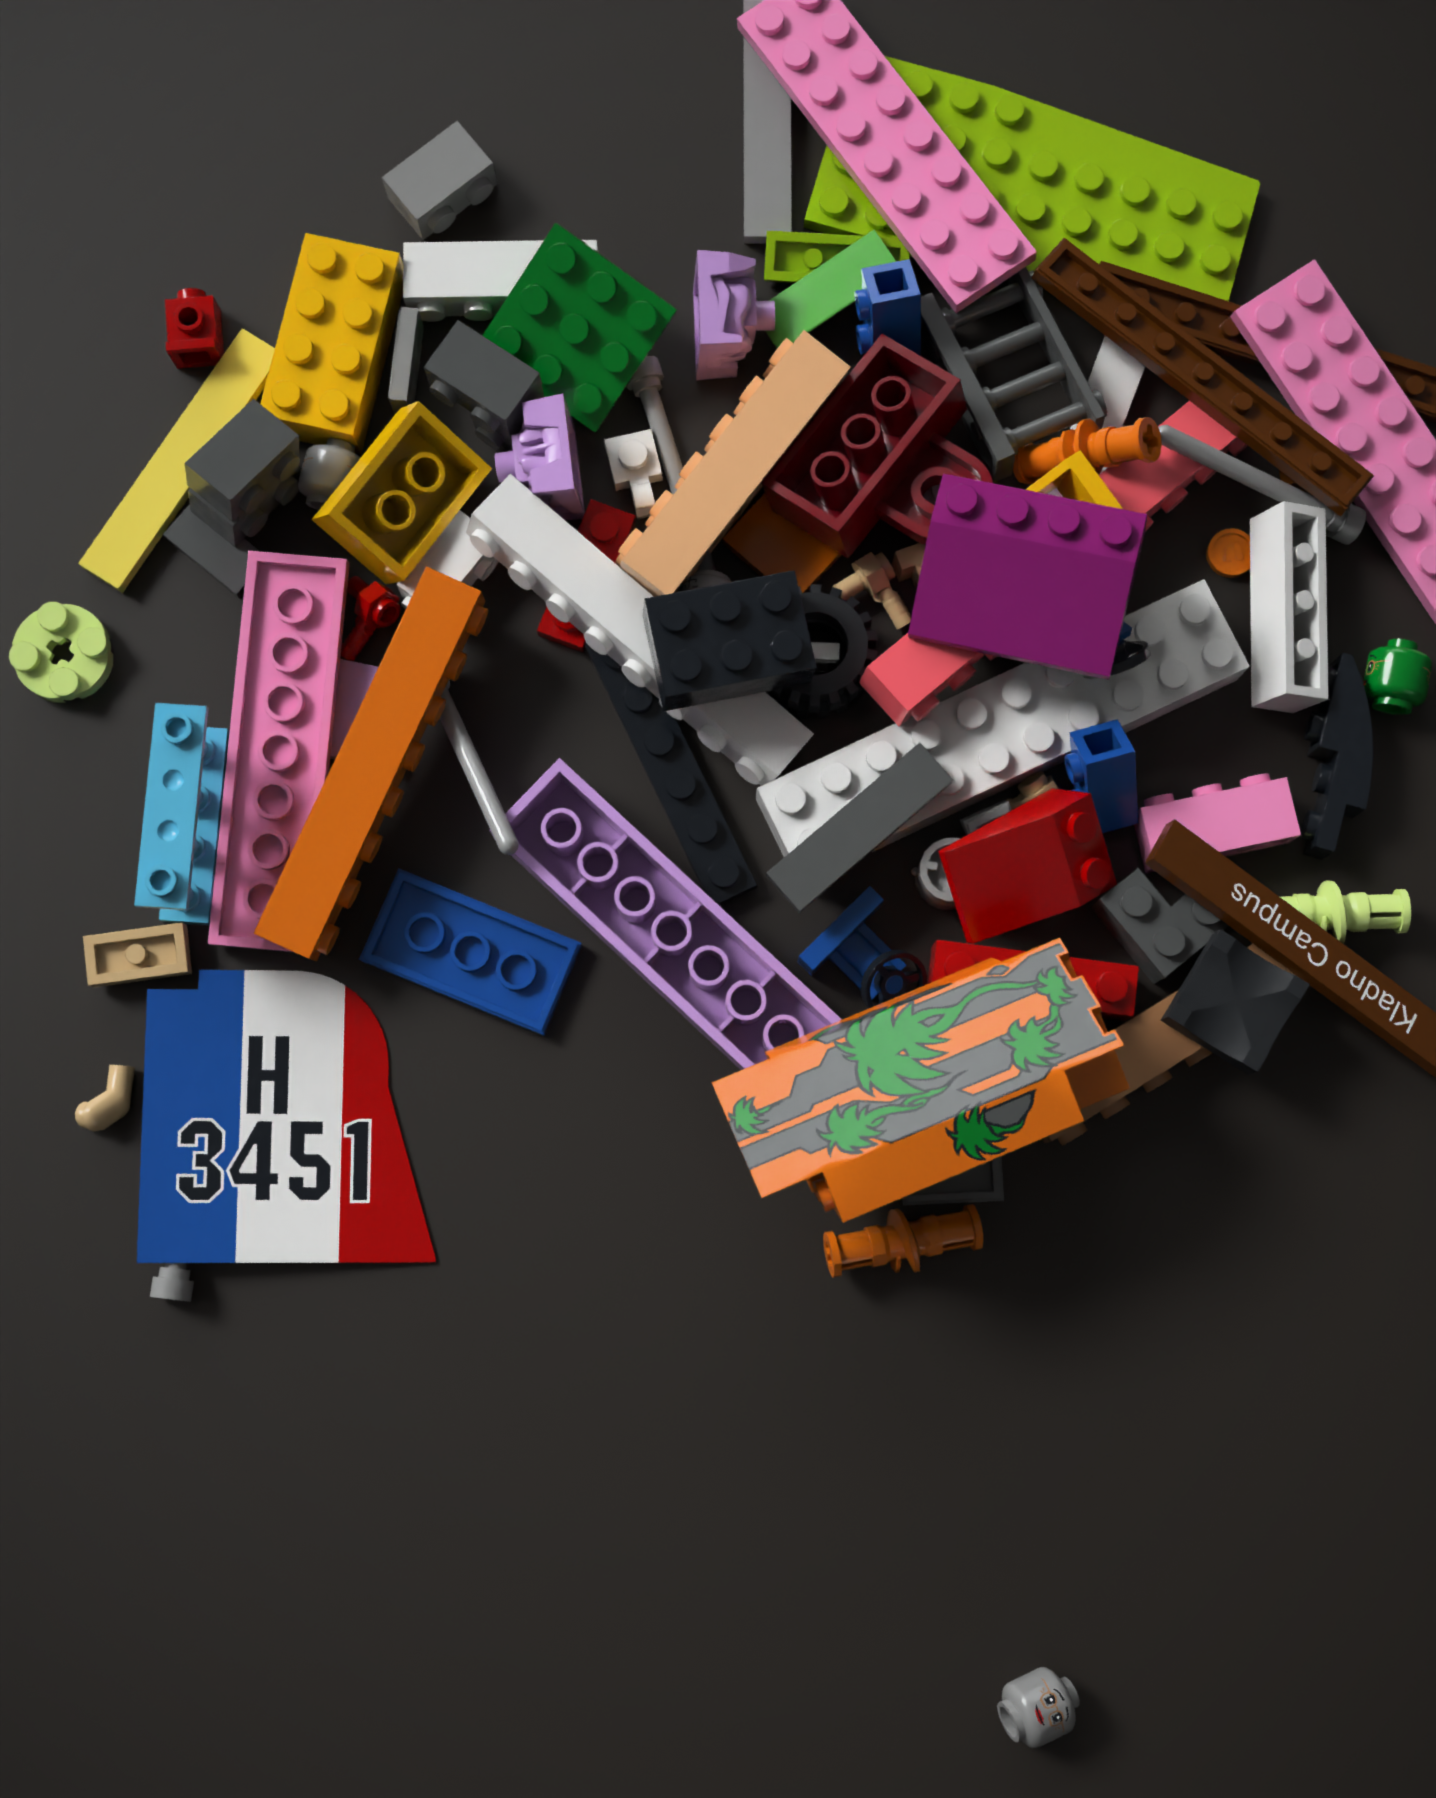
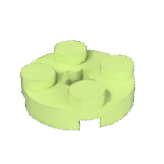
[9,602,113,703]

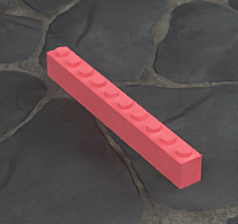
[859,400,1248,727]

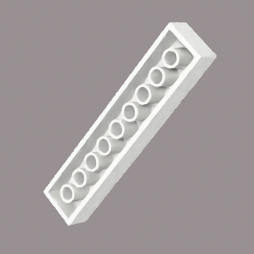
[756,579,1250,857]

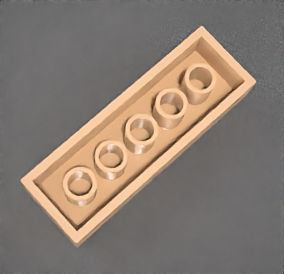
[615,330,851,597]

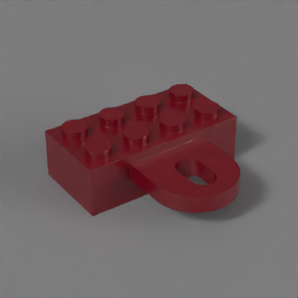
[761,334,993,558]

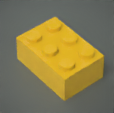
[311,401,492,584]

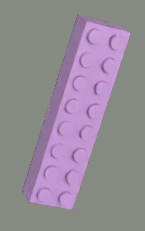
[490,758,842,1070]

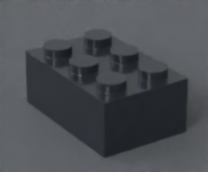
[642,570,817,712]

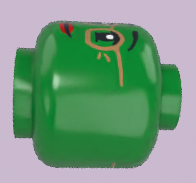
[1363,639,1432,715]

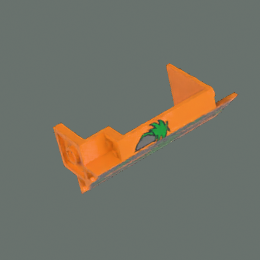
[712,938,1130,1223]

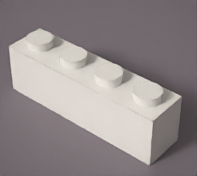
[403,240,598,322]
[1250,501,1328,713]

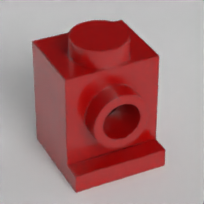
[165,288,224,369]

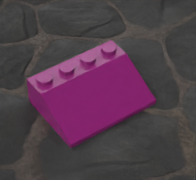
[908,473,1147,680]

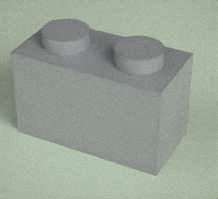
[382,121,497,240]

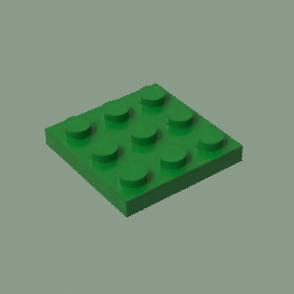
[482,223,678,432]

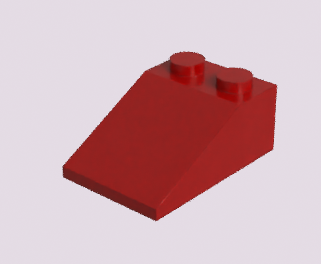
[938,788,1117,944]

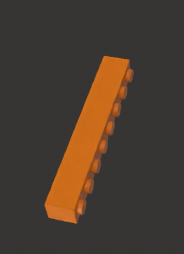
[253,566,488,961]

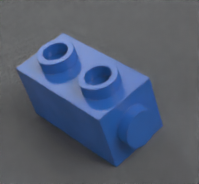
[854,259,921,356]
[1064,719,1138,833]

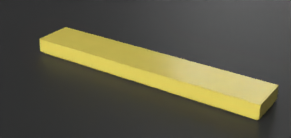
[78,328,275,594]

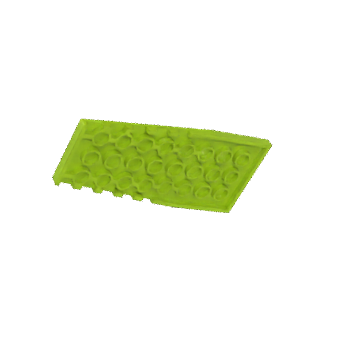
[804,56,1260,301]

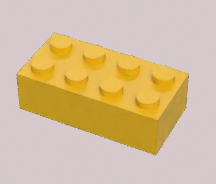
[260,233,403,455]

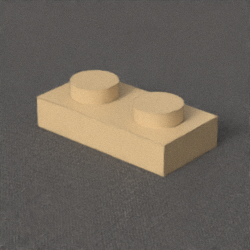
[83,922,192,988]

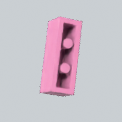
[1134,773,1301,873]

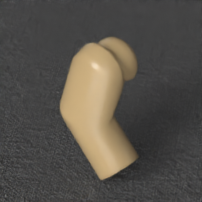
[75,1065,135,1131]

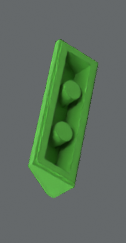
[765,230,897,349]

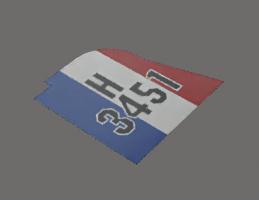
[137,970,436,1263]

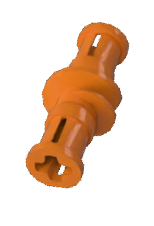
[1013,417,1162,485]
[823,1204,983,1278]

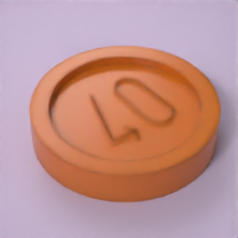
[1206,528,1250,578]

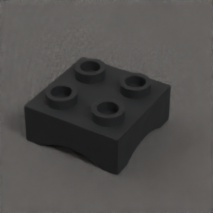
[1160,930,1310,1075]

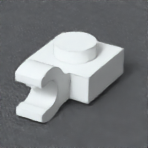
[604,429,663,519]

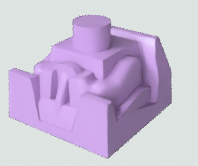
[693,250,775,381]
[495,394,585,520]

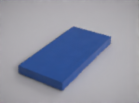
[359,868,582,1036]

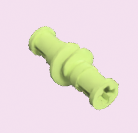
[1281,880,1411,944]

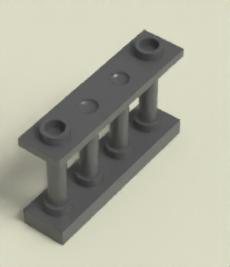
[921,267,1107,483]

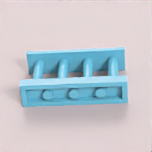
[134,703,230,926]

